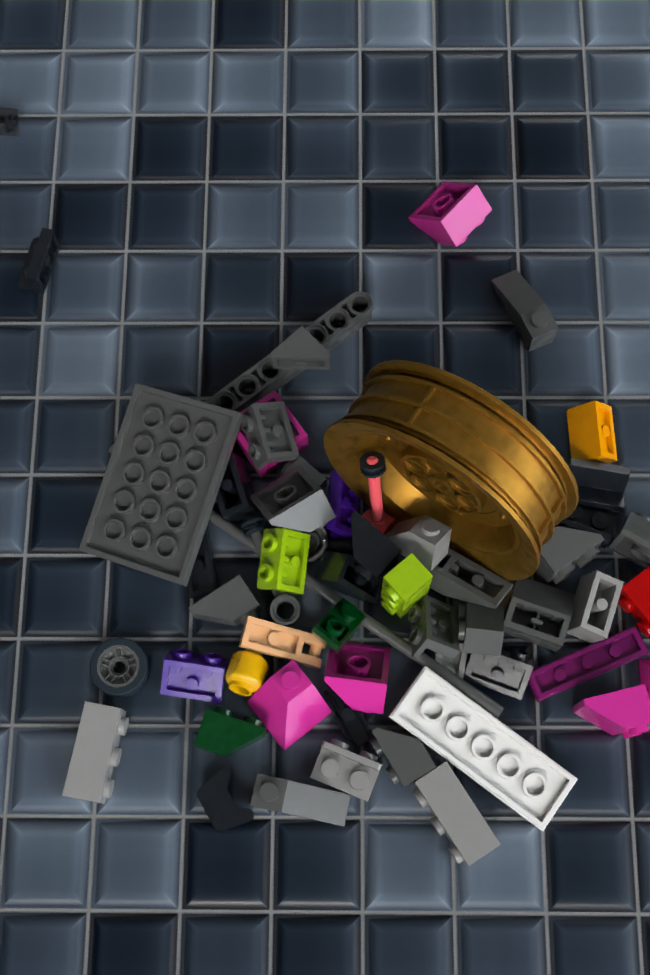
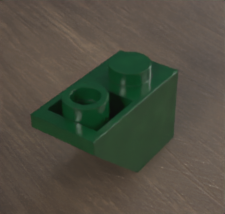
[312,598,367,654]
[194,706,267,757]

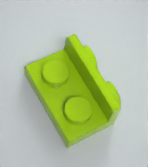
[257,528,310,594]

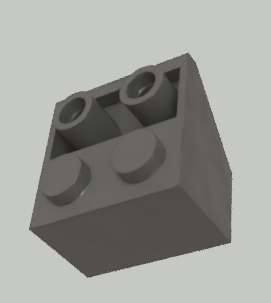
[535,526,604,585]
[504,578,575,652]

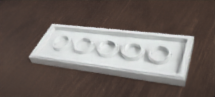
[388,666,578,831]

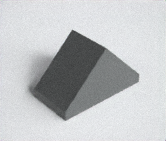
[271,326,331,370]

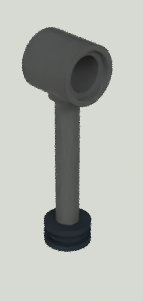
[241,517,301,627]

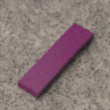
[528,626,649,702]

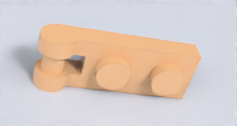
[238,616,326,669]

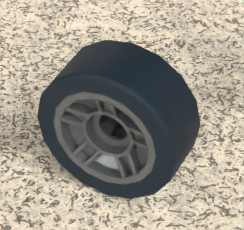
[89,637,151,698]

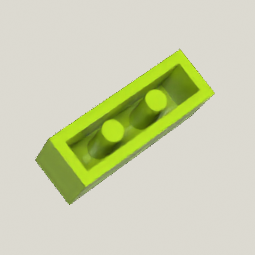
[381,553,433,619]

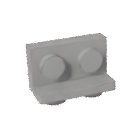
[310,738,382,802]

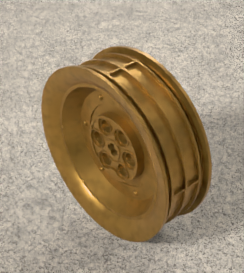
[323,360,579,580]

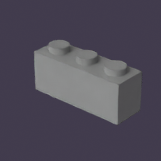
[62,701,129,804]
[412,761,501,866]

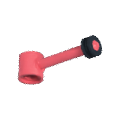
[360,451,399,535]

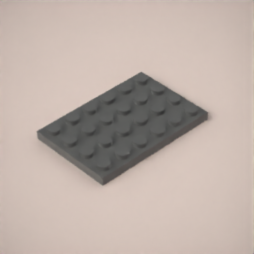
[79,383,243,586]

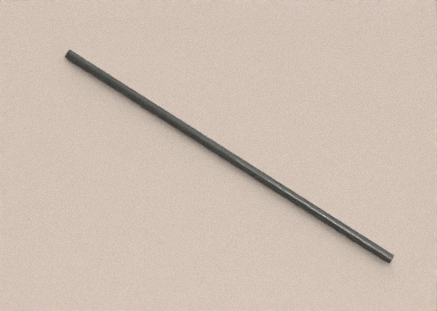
[108,443,505,718]

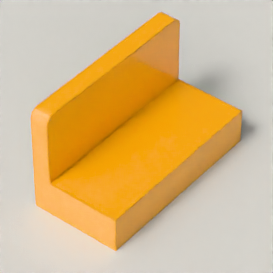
[566,400,618,464]

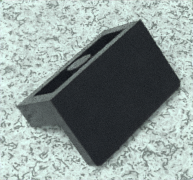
[569,458,630,512]

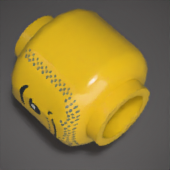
[225,649,269,696]

